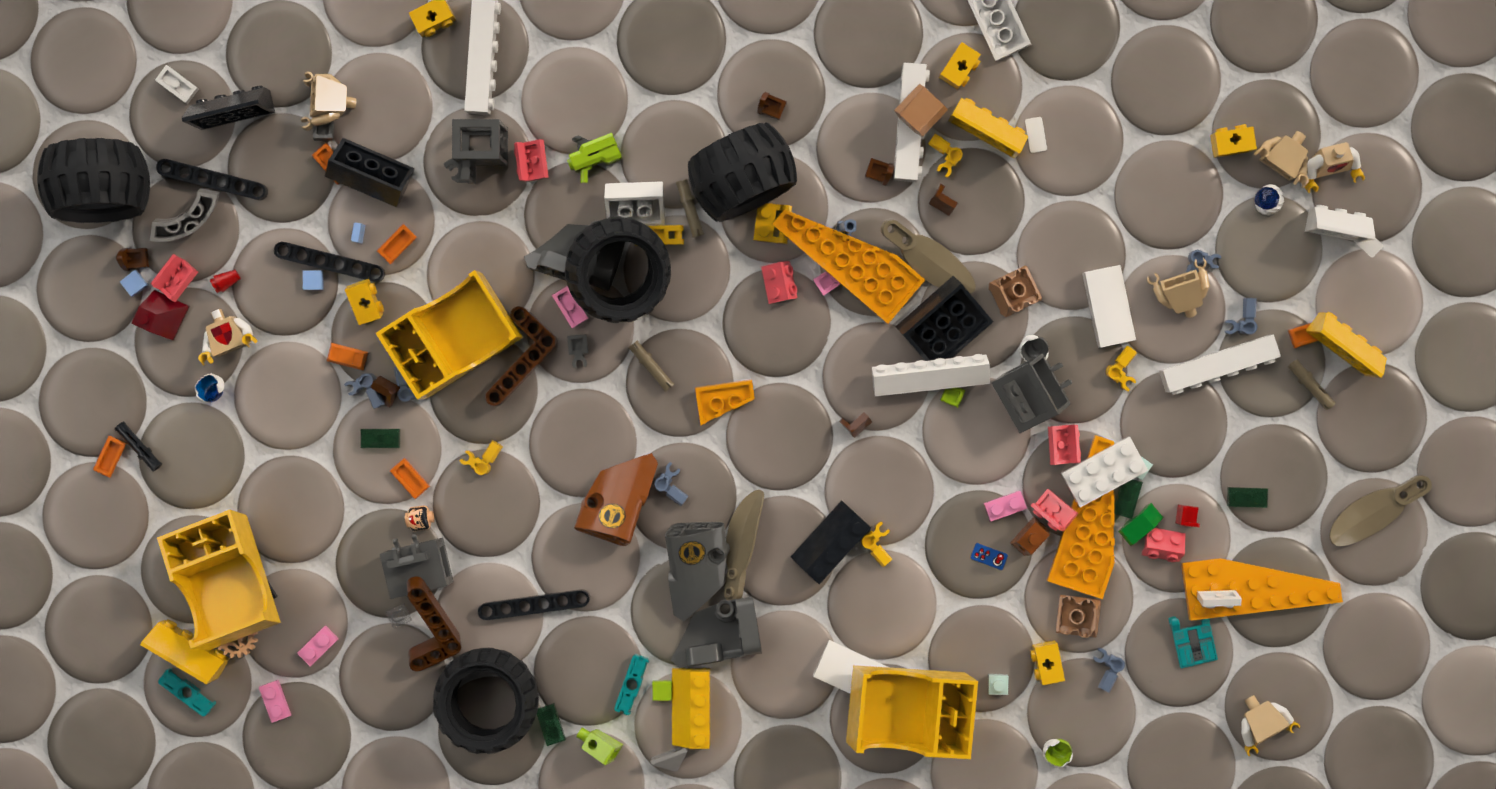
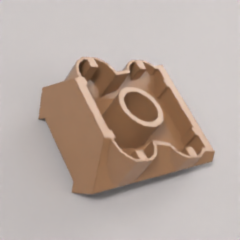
[894,84,948,137]
[989,266,1042,317]
[1056,595,1101,638]

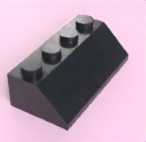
[325,138,415,207]
[790,500,871,585]

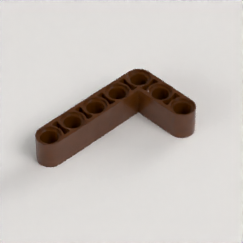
[485,306,558,406]
[407,576,461,671]

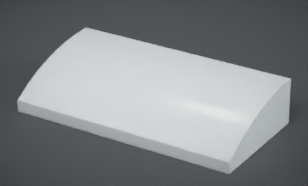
[968,0,1032,61]
[1082,265,1136,348]
[813,640,890,693]

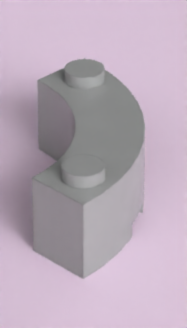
[150,188,220,242]

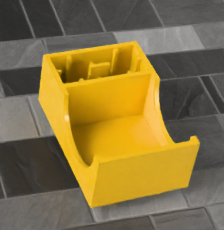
[376,270,523,400]
[157,510,281,651]
[846,665,978,759]

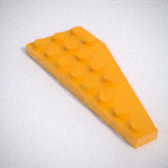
[772,209,925,324]
[1047,435,1115,599]
[1181,558,1343,621]

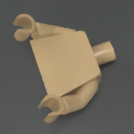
[301,71,356,131]
[1254,131,1309,188]
[1147,258,1210,318]

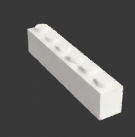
[464,0,501,115]
[893,63,930,182]
[1159,334,1281,395]
[872,354,990,396]

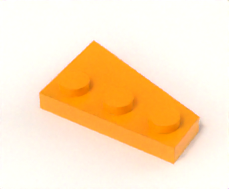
[695,379,755,426]

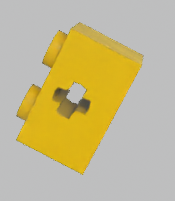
[409,0,456,37]
[939,42,981,90]
[1210,124,1257,158]
[345,279,384,325]
[1030,640,1065,685]

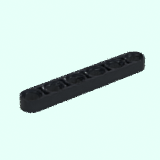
[156,159,268,200]
[274,242,385,282]
[478,589,590,620]

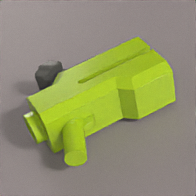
[567,133,623,183]

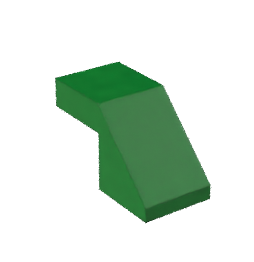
[1118,503,1163,546]

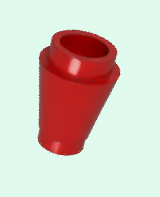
[210,269,241,293]

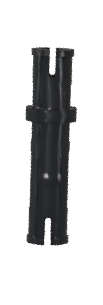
[114,421,162,472]

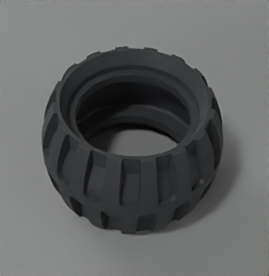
[688,122,797,222]
[37,138,150,223]
[565,217,671,323]
[433,647,539,754]

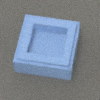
[351,222,366,244]
[120,270,148,297]
[303,270,323,290]

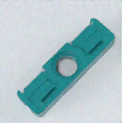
[614,654,649,715]
[158,668,216,717]

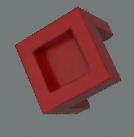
[1175,504,1200,528]

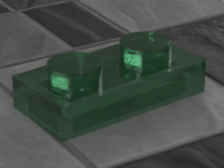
[361,429,400,448]
[1114,479,1143,519]
[1227,487,1268,508]
[537,703,566,746]

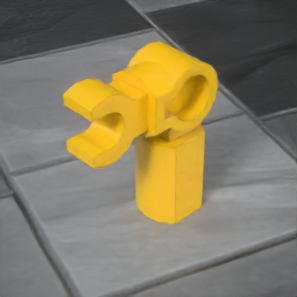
[928,133,963,177]
[1105,346,1137,391]
[459,440,503,475]
[861,522,892,567]

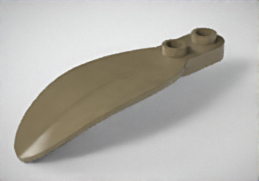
[881,219,976,294]
[1329,475,1432,546]
[724,490,764,600]

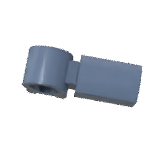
[837,219,856,236]
[1186,250,1221,273]
[1225,298,1258,334]
[394,367,417,402]
[344,373,385,409]
[655,462,688,506]
[1093,648,1125,693]

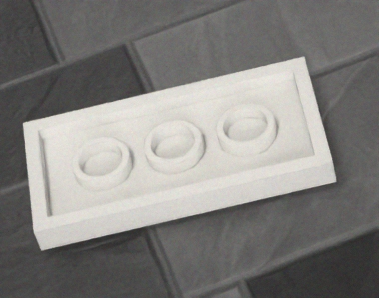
[1061,436,1148,507]

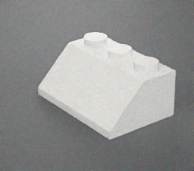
[604,182,665,226]
[1305,205,1375,242]

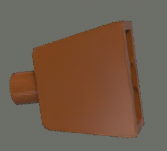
[1010,516,1050,556]

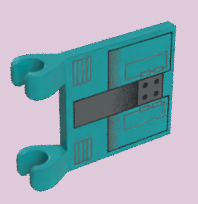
[1168,616,1218,668]

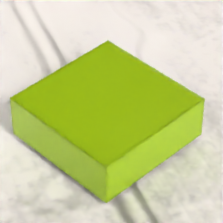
[940,387,966,408]
[652,680,672,701]

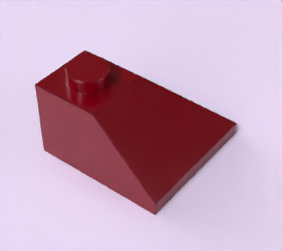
[131,290,190,340]

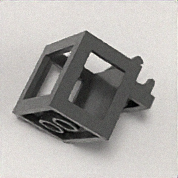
[444,119,508,184]
[991,354,1073,433]
[380,534,454,599]

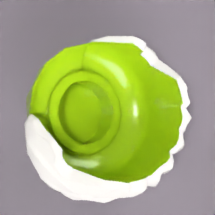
[1043,739,1073,768]

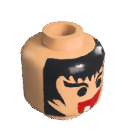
[405,505,434,532]

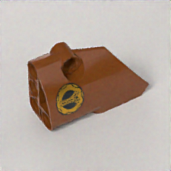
[574,453,658,546]

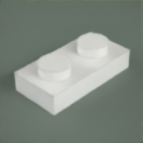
[155,65,199,104]
[1197,590,1242,608]

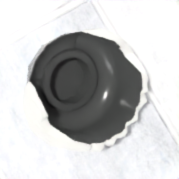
[1019,335,1049,361]

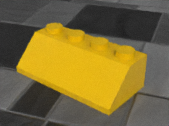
[948,98,1028,159]
[1306,312,1387,378]
[140,619,230,685]
[672,668,710,749]

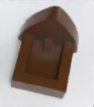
[757,92,787,120]
[865,158,894,186]
[929,183,958,216]
[116,248,149,271]
[370,376,400,408]
[839,412,872,438]

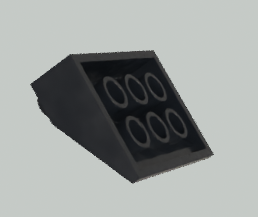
[182,86,275,130]
[895,276,994,361]

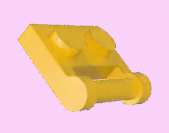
[753,203,792,244]

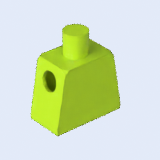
[576,727,624,765]

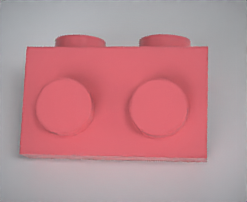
[514,139,549,182]
[151,254,198,302]
[761,261,797,304]
[1048,425,1081,465]
[1030,489,1078,531]
[1142,528,1186,562]

